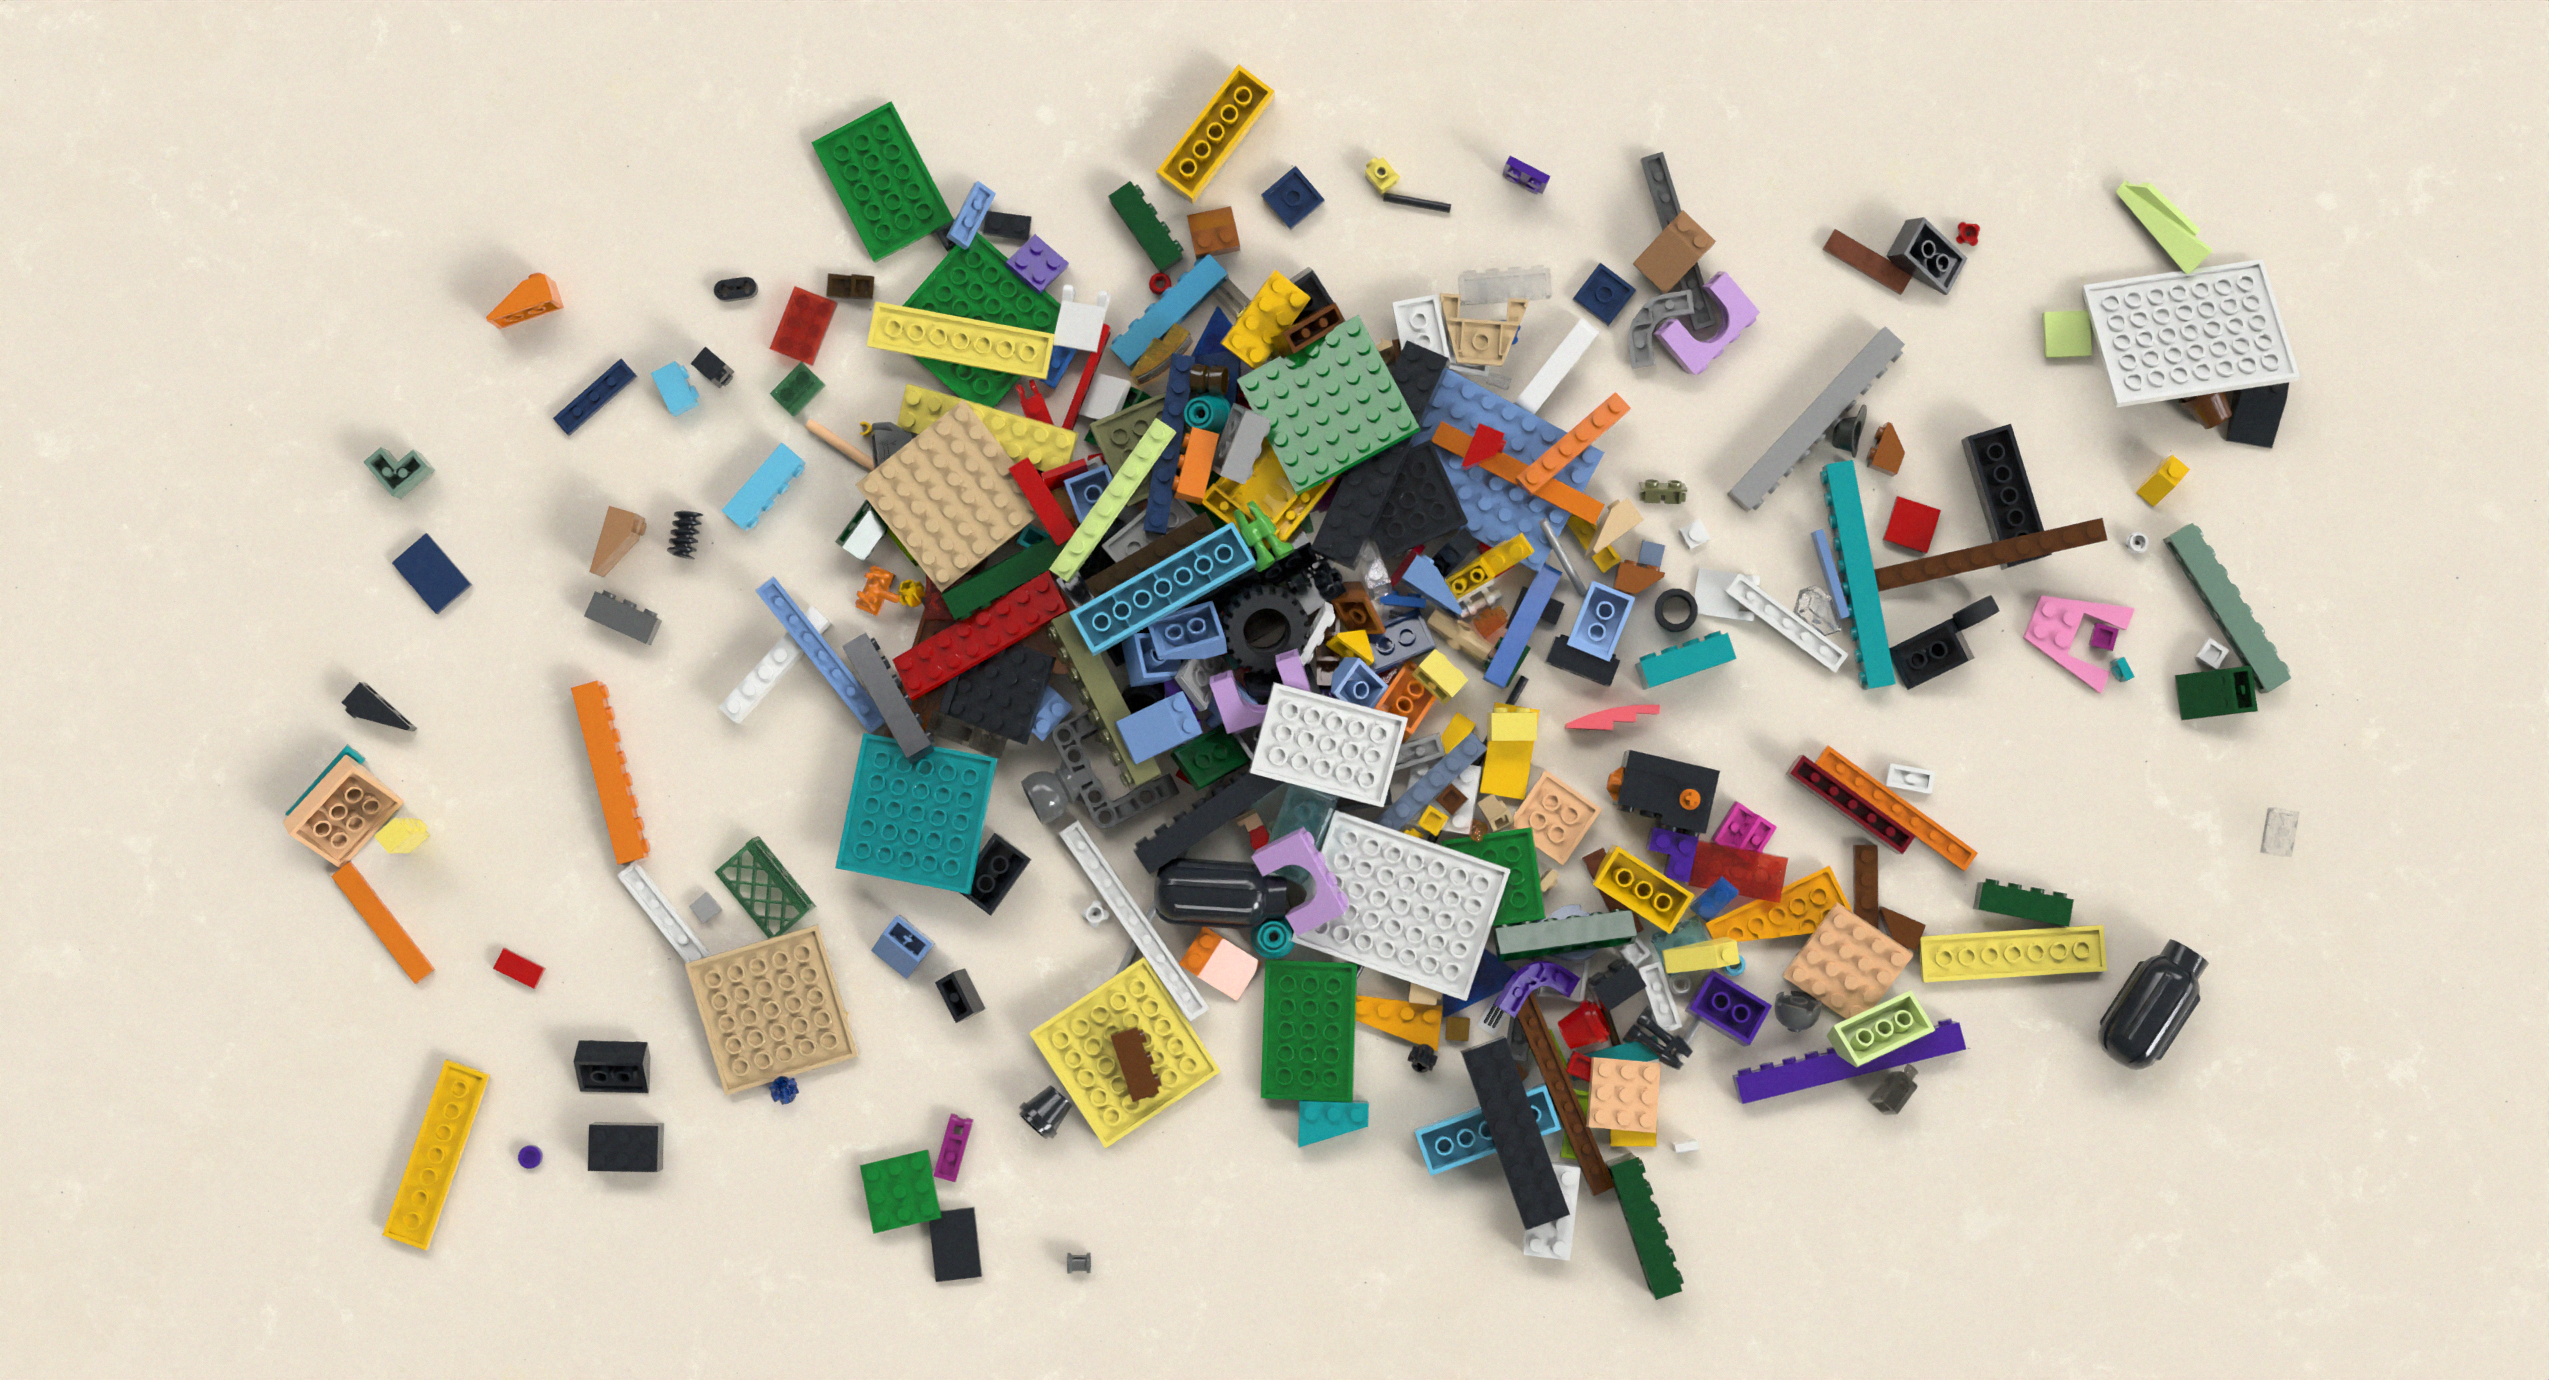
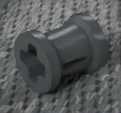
[1067,1253,1091,1274]

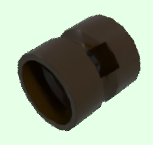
[1190,364,1229,396]

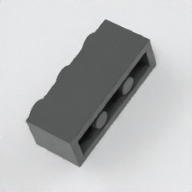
[584,590,662,645]

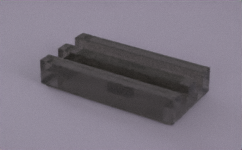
[1212,278,1251,319]

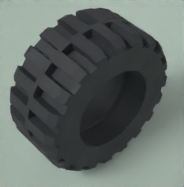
[1220,582,1310,674]

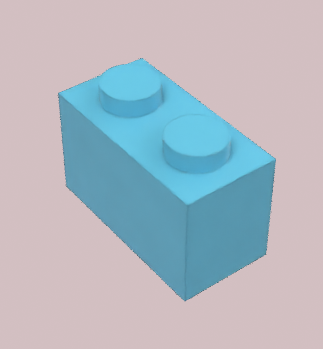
[651,361,700,417]

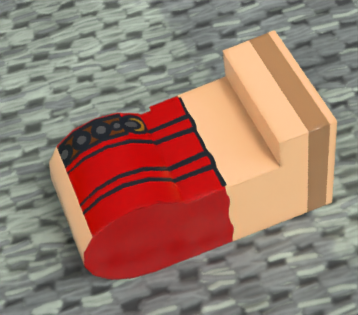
[1234,808,1270,850]

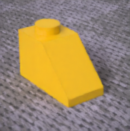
[2135,455,2190,507]

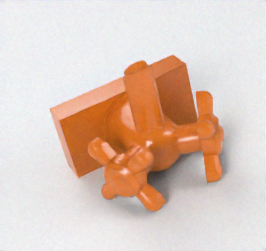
[855,566,900,616]

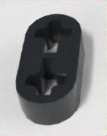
[714,277,758,302]

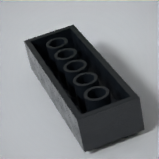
[1961,424,2052,570]

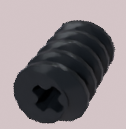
[667,510,703,559]

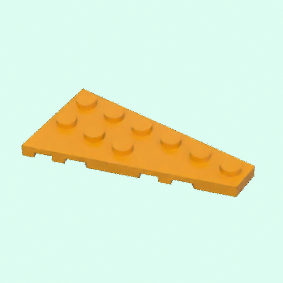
[1705,865,1853,942]

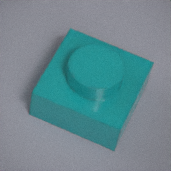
[2110,657,2135,682]

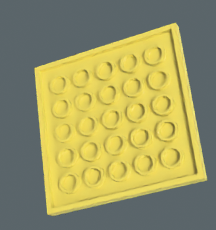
[1029,956,1221,1149]

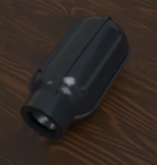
[1154,858,1287,929]
[2098,939,2209,1070]

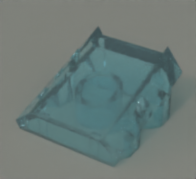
[1651,915,1708,977]

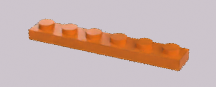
[1515,392,1631,496]

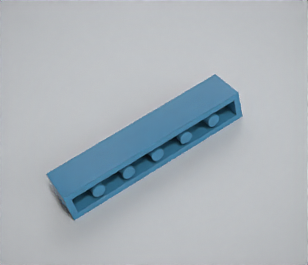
[1110,254,1229,371]

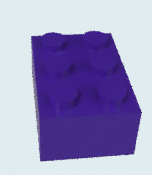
[1685,970,1772,1047]

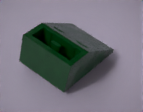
[2175,666,2258,720]

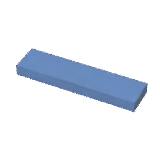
[1811,529,1850,620]

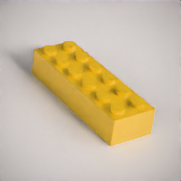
[1156,64,1275,204]

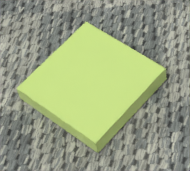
[2042,310,2092,358]

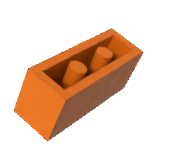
[1172,427,1219,505]

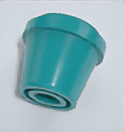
[1184,393,1232,437]
[1251,916,1295,959]

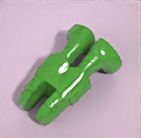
[1233,500,1295,572]

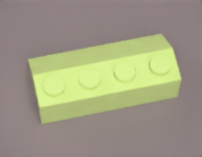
[1827,990,1935,1067]

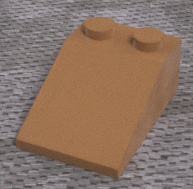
[1633,210,1716,294]
[589,506,647,577]

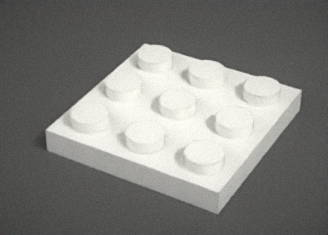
[1406,759,1482,835]

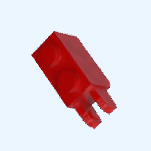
[1016,379,1054,425]

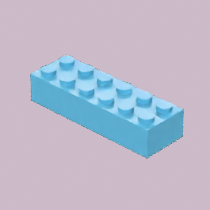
[1414,1083,1561,1176]

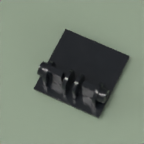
[1285,557,1347,616]

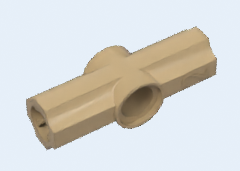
[1426,608,1494,663]

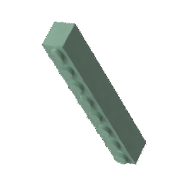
[2163,523,2291,694]

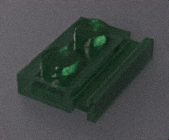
[770,361,826,418]

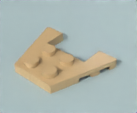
[1440,293,1529,367]

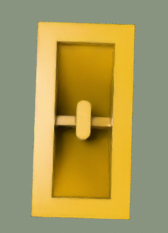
[1326,630,1374,666]

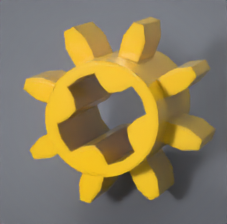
[896,579,926,607]

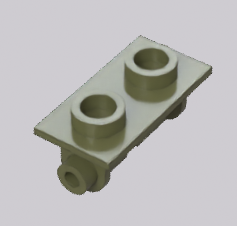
[1639,479,1687,504]

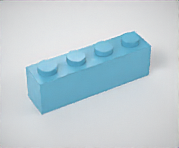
[721,443,806,531]

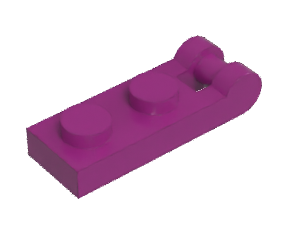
[933,1113,974,1182]

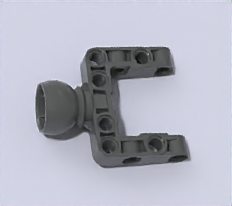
[1021,710,1180,830]

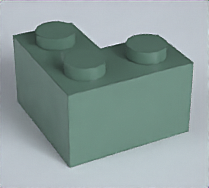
[364,447,435,500]

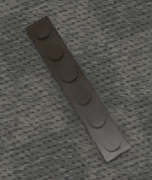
[1085,512,1216,598]

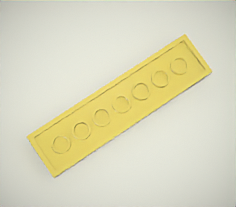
[867,301,1055,380]
[897,383,1079,472]
[1919,925,2107,983]

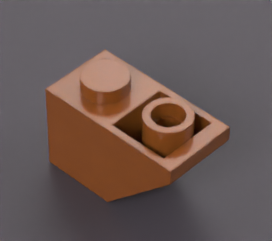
[1866,422,1905,477]
[1612,560,1665,596]

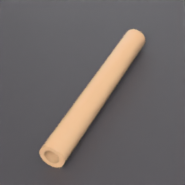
[805,419,874,471]

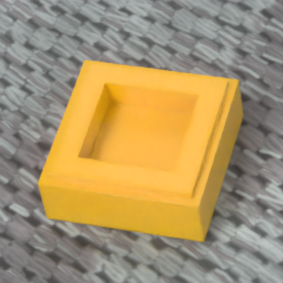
[1417,805,1449,837]

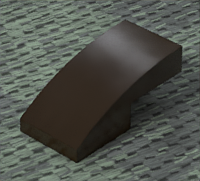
[826,273,874,299]

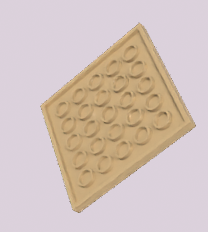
[855,399,1038,593]
[685,924,859,1095]

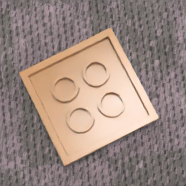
[1508,770,1602,866]
[1586,1057,1661,1133]

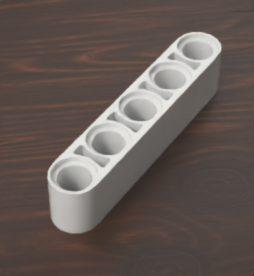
[1514,318,1600,415]

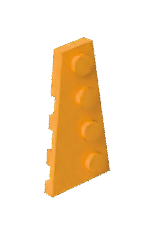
[1356,995,1443,1051]

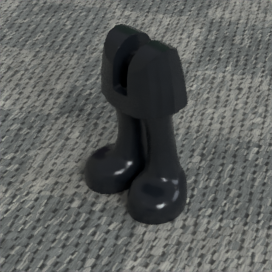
[1622,1006,1693,1070]

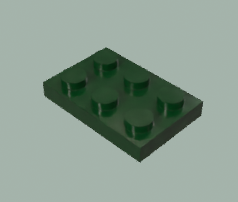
[1170,724,1251,791]

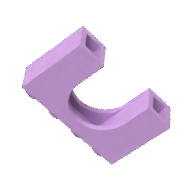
[1654,271,1760,375]
[1210,649,1312,734]
[1251,826,1349,936]

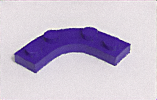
[1494,961,1581,1018]

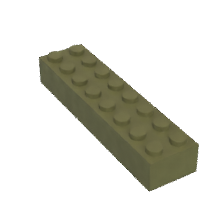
[1046,608,1161,790]

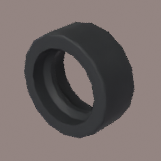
[1655,588,1698,632]
[1952,595,2000,631]

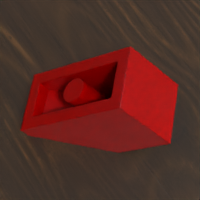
[1461,423,1507,470]

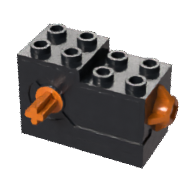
[1606,750,1720,837]

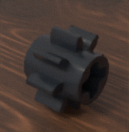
[1314,565,1342,595]
[1407,1044,1438,1073]

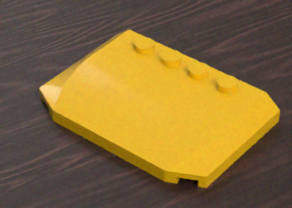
[1201,437,1344,550]

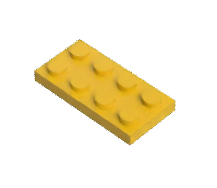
[1220,270,1311,370]

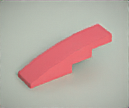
[1565,705,1660,731]

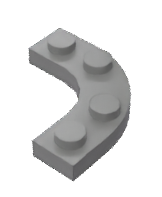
[1628,290,1695,369]

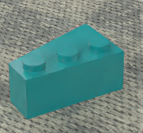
[1298,1100,1369,1148]

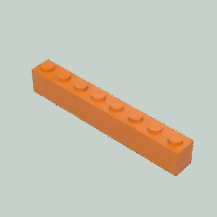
[571,681,650,865]

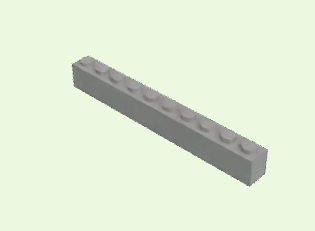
[1727,326,1905,512]

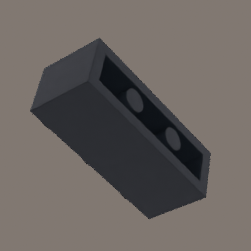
[1544,634,1620,687]

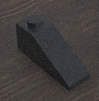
[341,682,417,731]

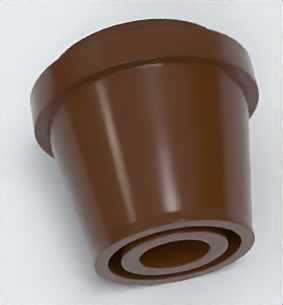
[2179,392,2232,429]

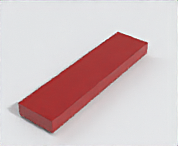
[1008,457,1076,547]

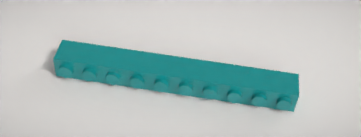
[1820,460,1896,690]

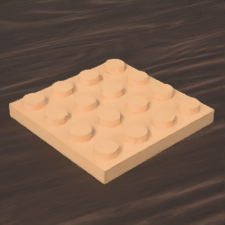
[1783,902,1914,1019]

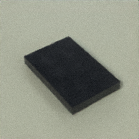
[929,1207,982,1282]

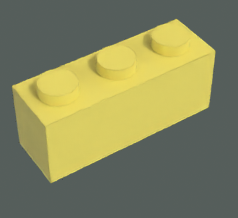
[374,818,430,854]

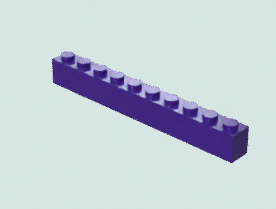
[1732,1018,1966,1104]

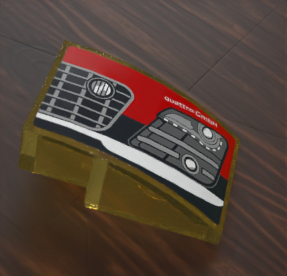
[1130,323,1193,386]

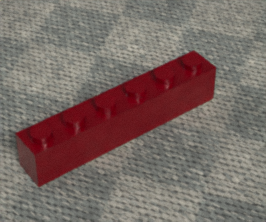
[1786,755,1916,855]

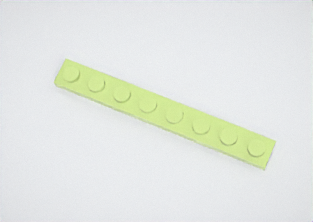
[1049,418,1176,584]

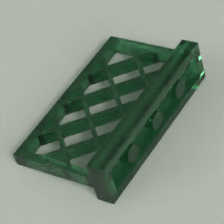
[715,836,816,938]

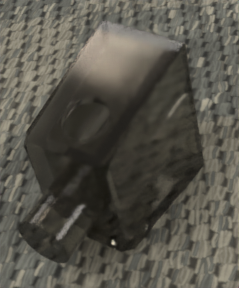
[1867,1064,1919,1115]

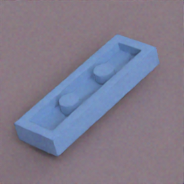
[946,181,996,250]

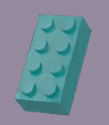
[1635,631,1737,690]

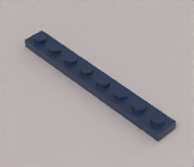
[1143,353,1195,535]

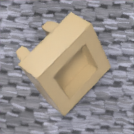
[1376,338,1395,364]

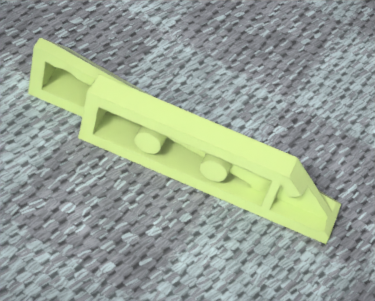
[2116,180,2213,275]

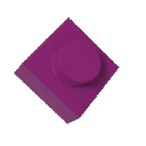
[2089,623,2119,652]

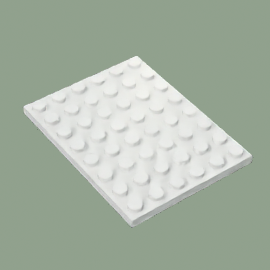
[2082,259,2300,407]
[1291,810,1511,1001]

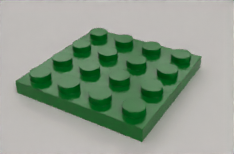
[1441,827,1546,927]

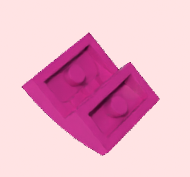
[1711,801,1777,866]

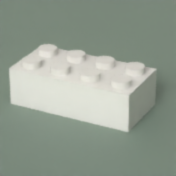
[1521,1162,1581,1261]

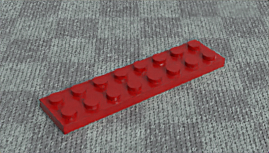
[892,571,1070,700]

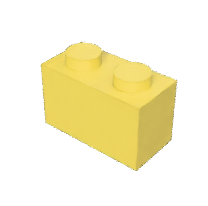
[1411,649,1468,706]
[1487,708,1537,741]

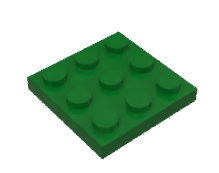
[860,1150,942,1234]

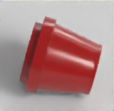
[1557,999,1610,1050]

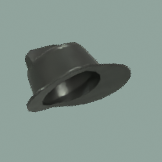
[1832,404,1867,458]

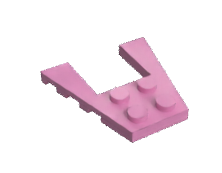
[2023,596,2134,693]

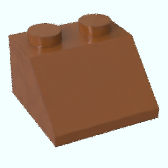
[1187,206,1240,260]

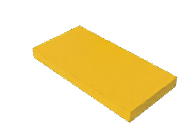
[1479,702,1540,800]

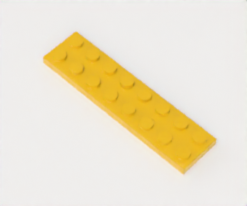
[382,1059,491,1250]

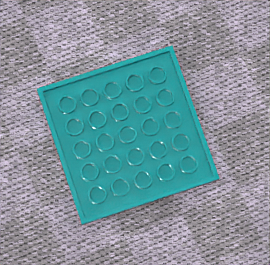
[835,733,998,894]

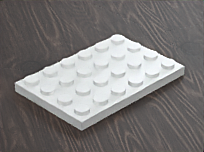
[1249,682,1408,807]

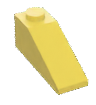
[1662,937,1740,974]

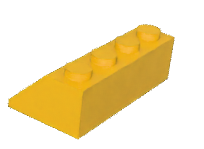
[1592,844,1695,934]

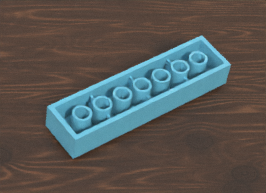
[1069,522,1256,657]

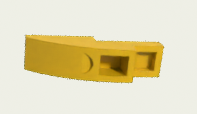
[1445,532,1534,600]

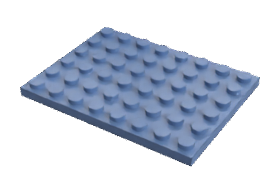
[1413,369,1605,573]

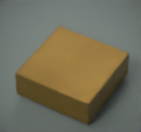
[1445,1016,1470,1041]

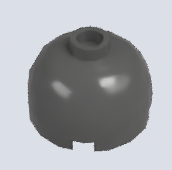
[1775,991,1822,1032]

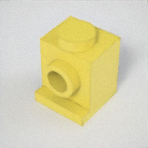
[1365,157,1400,195]

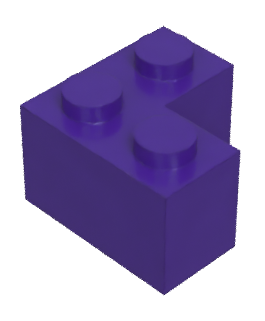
[1645,827,1699,883]

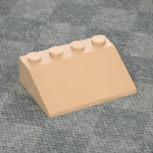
[283,755,404,869]

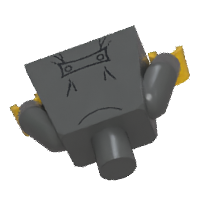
[860,421,912,469]

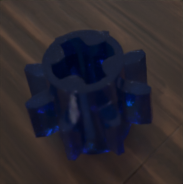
[769,1076,799,1105]

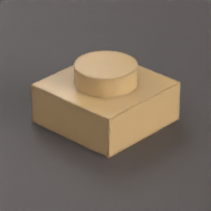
[1540,868,1559,892]

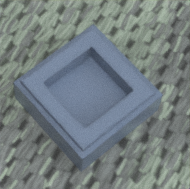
[1637,540,1665,568]

